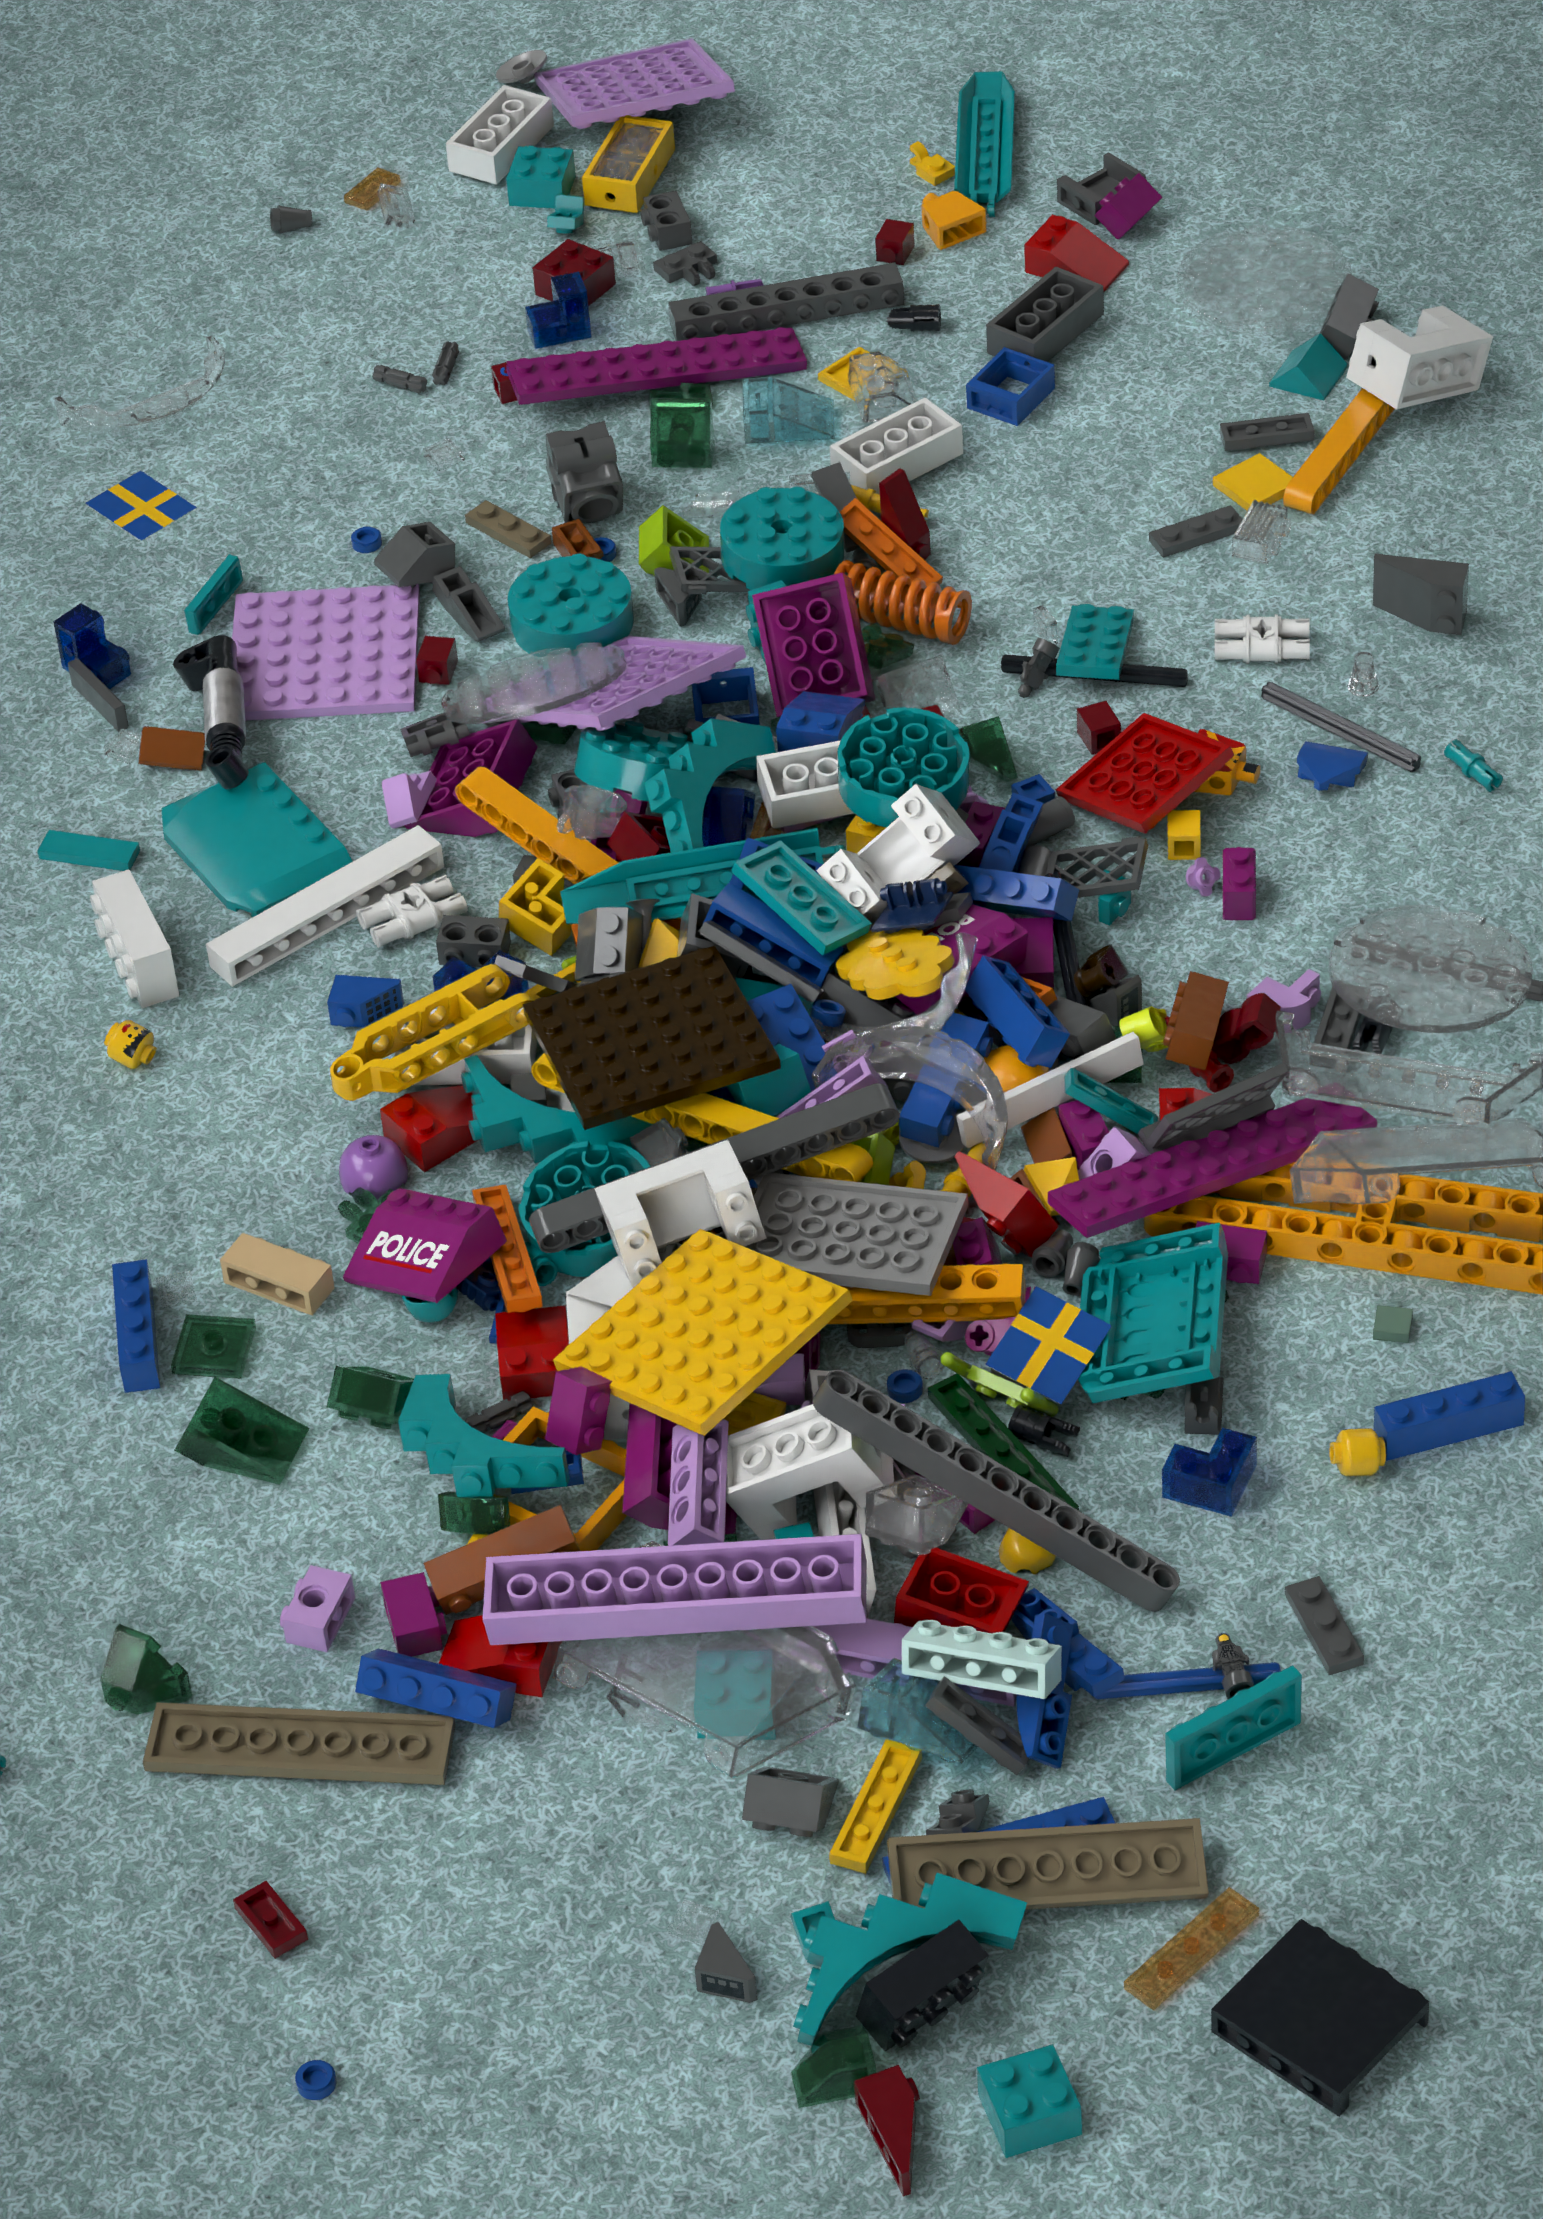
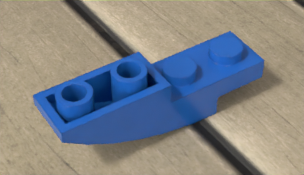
[979,793,1043,873]
[1011,1588,1125,1698]
[1016,1613,1073,1769]

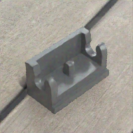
[1184,1377,1224,1435]

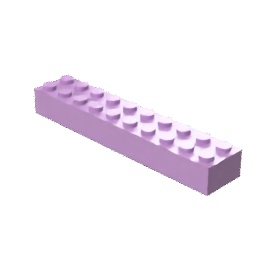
[483,1534,867,1645]

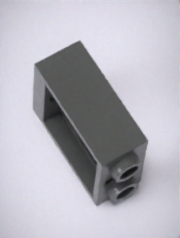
[677,894,749,980]

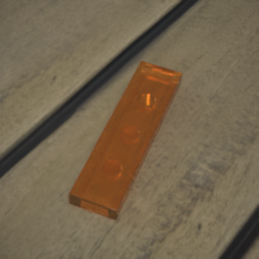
[1124,1887,1259,2011]

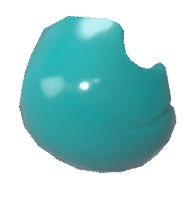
[402,1287,458,1323]

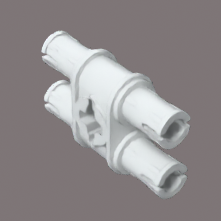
[1215,614,1310,664]
[356,875,468,948]

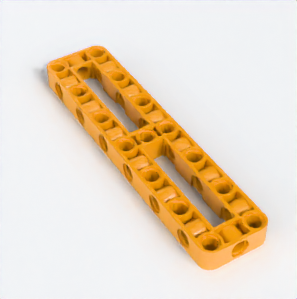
[1144,1159,1543,1295]

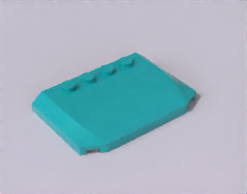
[161,762,353,918]
[1077,1223,1228,1403]

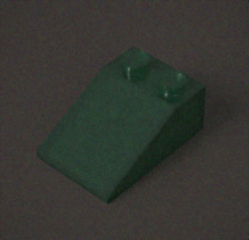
[174,1377,310,1485]

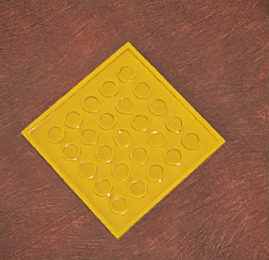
[553,1229,853,1436]

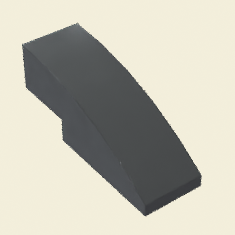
[432,566,505,642]

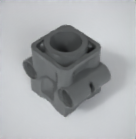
[546,421,623,523]

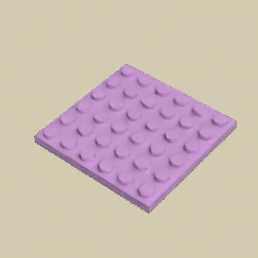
[534,39,735,129]
[232,584,420,721]
[484,636,746,731]

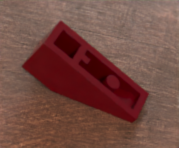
[879,468,931,560]
[854,2064,920,2197]

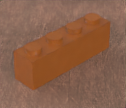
[1162,971,1229,1070]
[423,1505,580,1615]

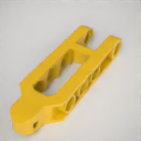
[330,964,534,1101]

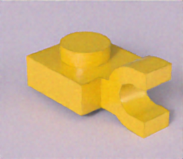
[910,141,955,186]

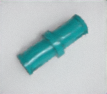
[1444,739,1503,792]

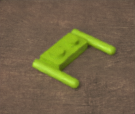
[940,1352,1059,1416]

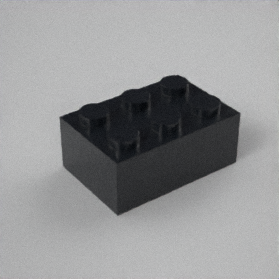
[856,1919,989,2052]

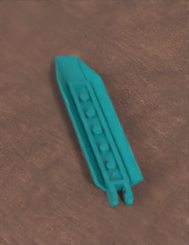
[954,71,1015,217]
[560,828,846,924]

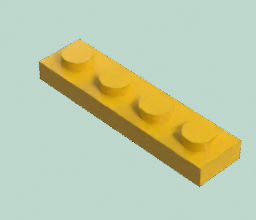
[829,1739,922,1874]

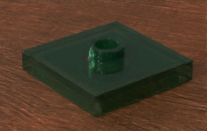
[171,1314,256,1379]

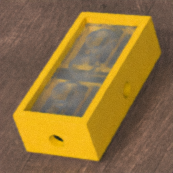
[582,115,675,213]

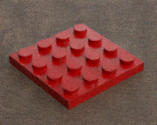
[1055,713,1234,834]

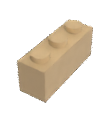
[220,1233,335,1316]

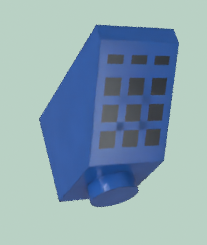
[327,975,404,1027]

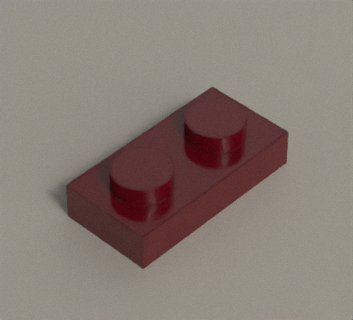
[233,1881,308,1959]

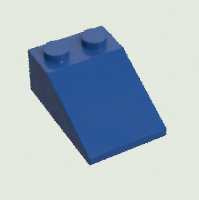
[776,691,865,752]

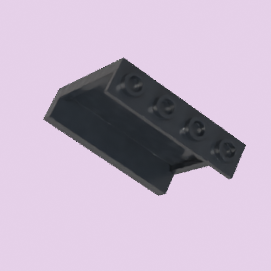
[1211,1919,1429,2117]

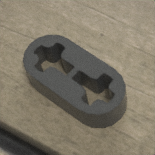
[847,1323,915,1348]

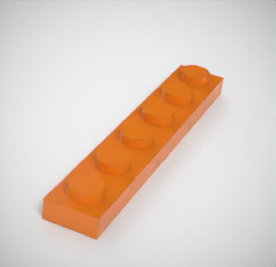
[472,1184,543,1313]

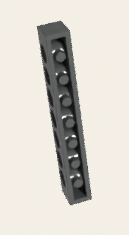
[668,262,904,341]

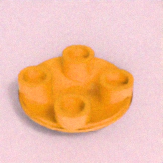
[980,1045,1049,1093]

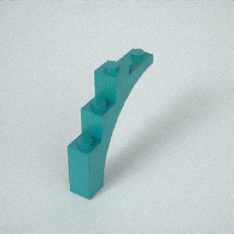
[645,718,776,853]
[461,1055,663,1164]
[398,1374,570,1497]
[793,1873,1027,2046]

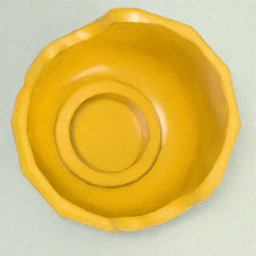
[998,1528,1056,1574]

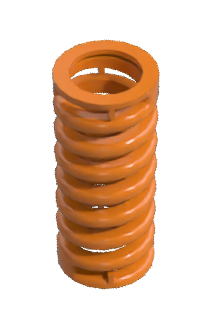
[834,560,972,645]

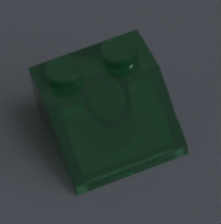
[650,398,715,468]
[326,1365,414,1429]

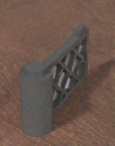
[669,546,750,594]
[1018,836,1148,898]

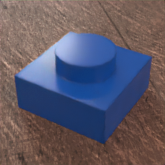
[1011,774,1055,804]

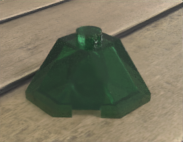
[959,716,1018,782]
[100,1624,192,1715]
[791,2025,876,2108]

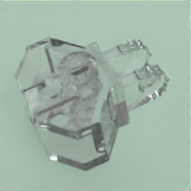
[556,785,627,840]

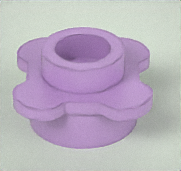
[1186,857,1220,896]

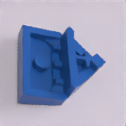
[1297,741,1368,791]

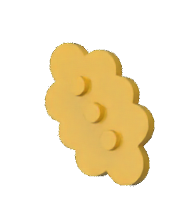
[836,927,955,1000]

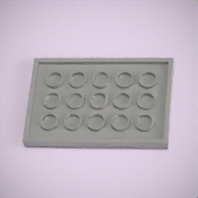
[745,1173,969,1296]

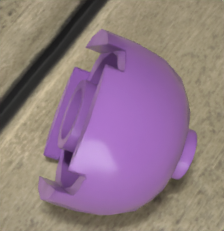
[339,1135,408,1201]

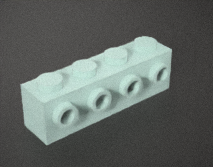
[902,1620,1062,1699]

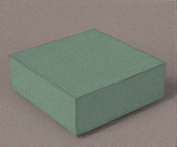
[1373,1305,1413,1343]

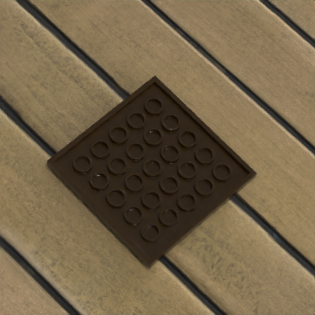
[522,945,781,1130]

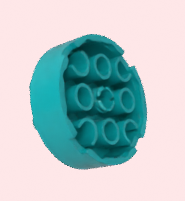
[720,486,844,590]
[508,554,634,662]
[838,707,969,828]
[574,721,693,801]
[519,1141,650,1277]

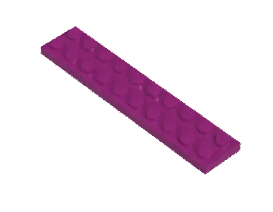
[506,327,807,405]
[1048,1087,1377,1238]

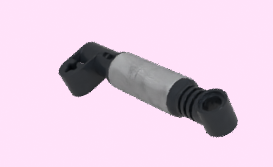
[173,635,249,789]

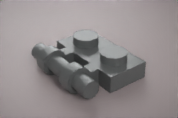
[400,707,470,757]

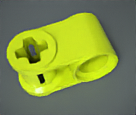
[1119,1006,1168,1052]

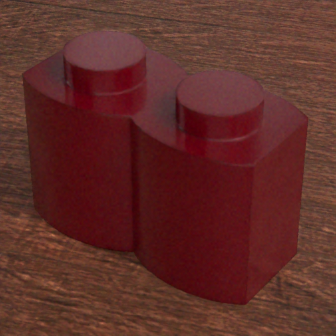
[1211,993,1281,1064]

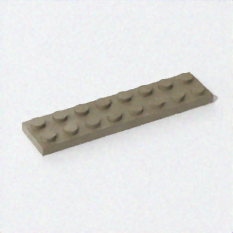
[143,1703,456,1785]
[887,1818,1209,1910]

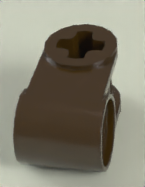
[1074,944,1129,999]

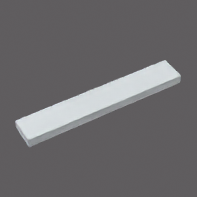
[956,1032,1144,1148]

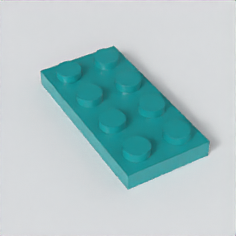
[1056,604,1134,680]
[731,840,872,955]
[1165,1665,1302,1791]

